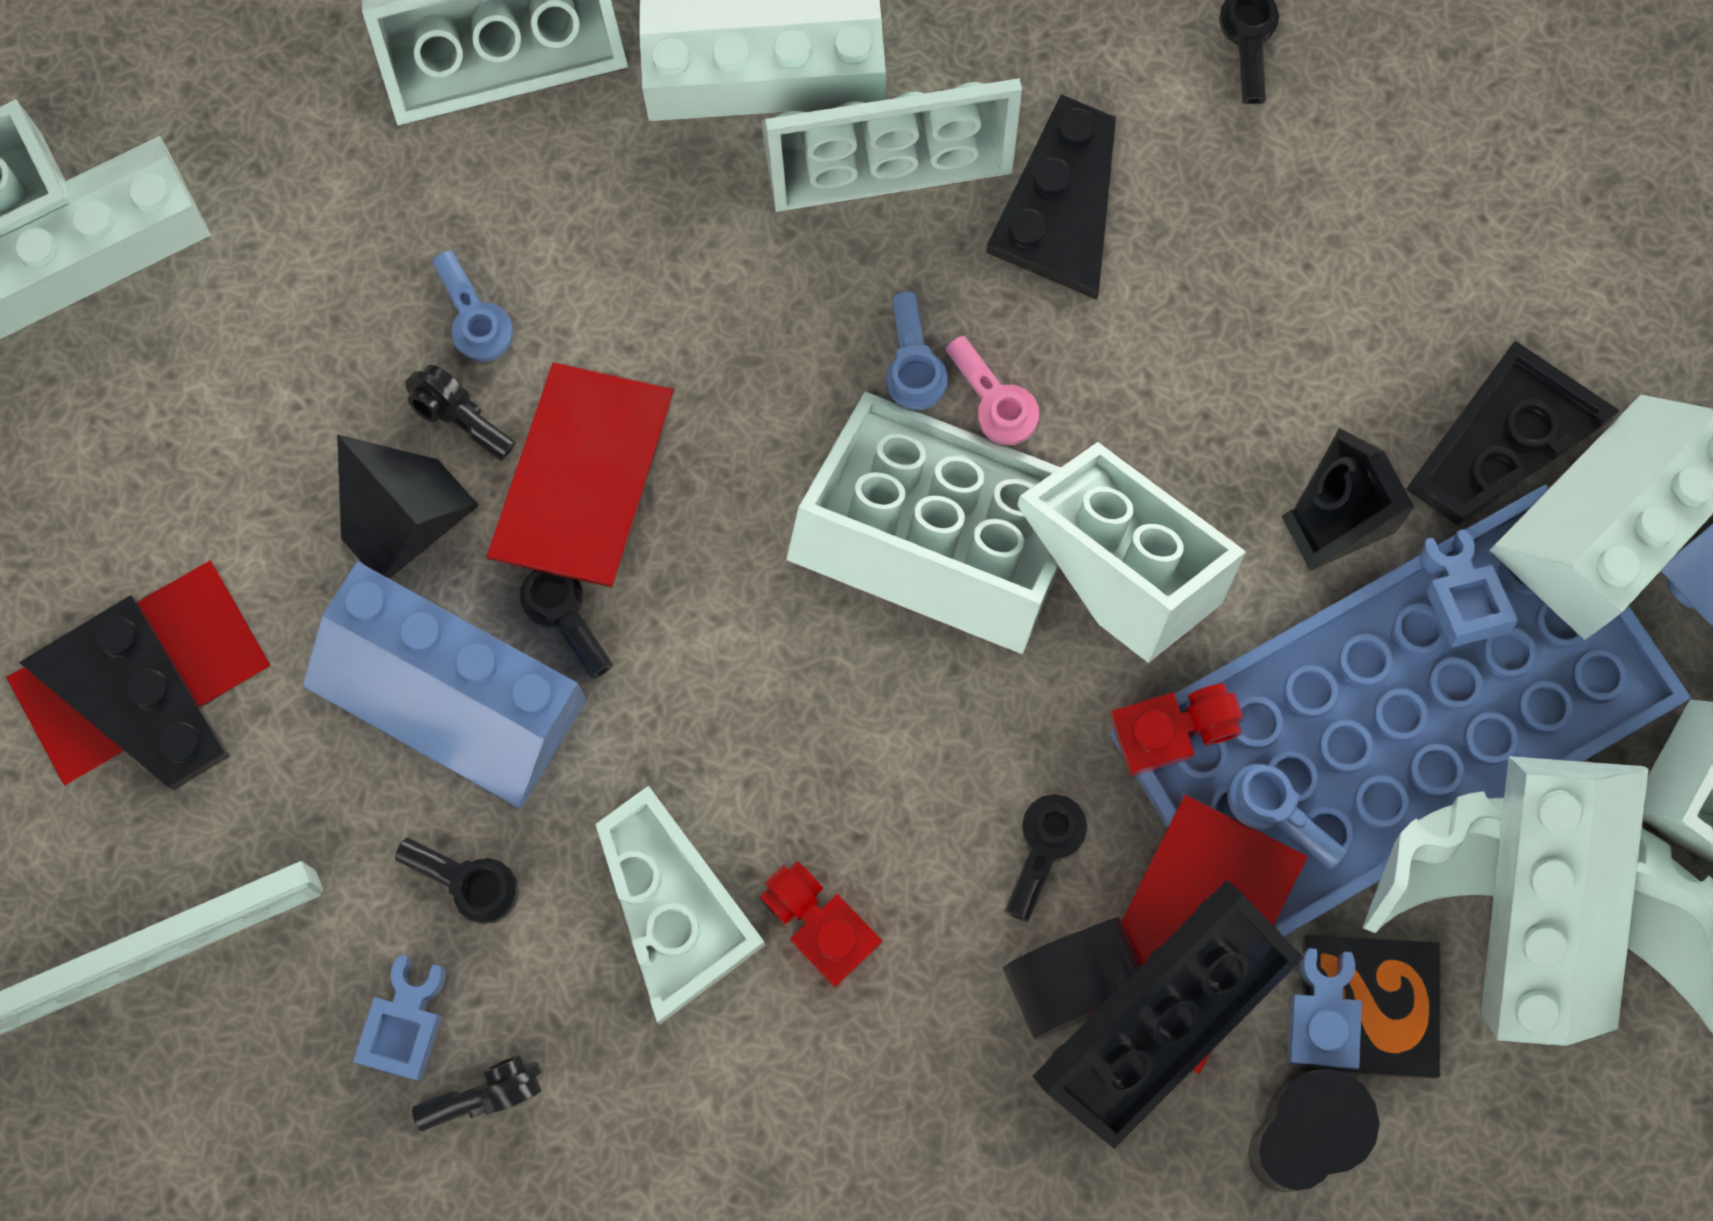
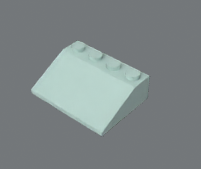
[640,0,886,121]
[762,78,1022,212]
[786,391,1061,654]

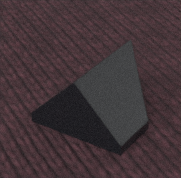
[1282,428,1414,570]
[337,434,478,579]

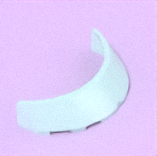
[1362,791,1713,1034]

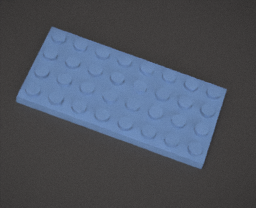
[1110,484,1691,937]

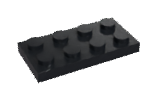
[1032,880,1304,1149]

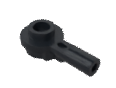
[1219,0,1279,104]
[405,365,516,461]
[520,570,613,679]
[1004,794,1087,922]
[395,838,519,924]
[412,1055,542,1131]

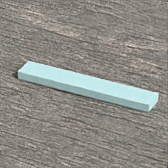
[0,861,323,1035]

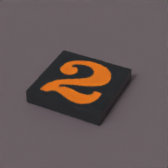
[1301,935,1440,1079]

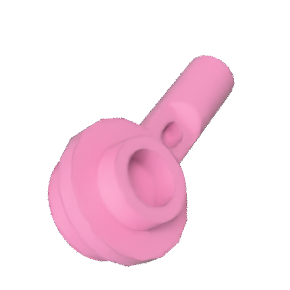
[945,336,1039,445]

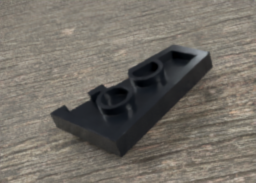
[986,94,1116,300]
[1406,341,1620,525]
[19,595,230,790]

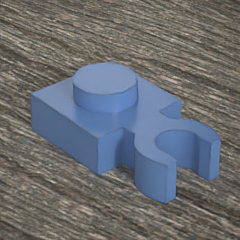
[1420,529,1518,648]
[1287,948,1362,1071]
[353,955,446,1082]

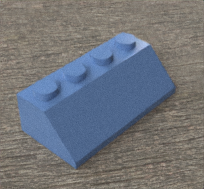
[303,561,587,809]

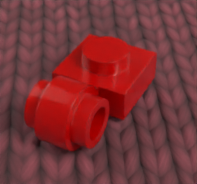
[1110,683,1244,777]
[759,861,883,989]

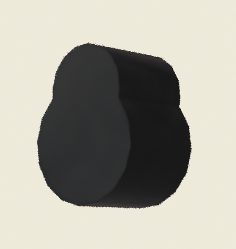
[1003,917,1141,1040]
[1248,1069,1380,1193]

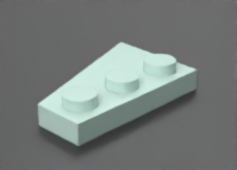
[595,786,766,1025]

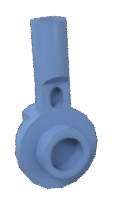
[432,251,514,362]
[886,292,948,410]
[1227,764,1347,870]

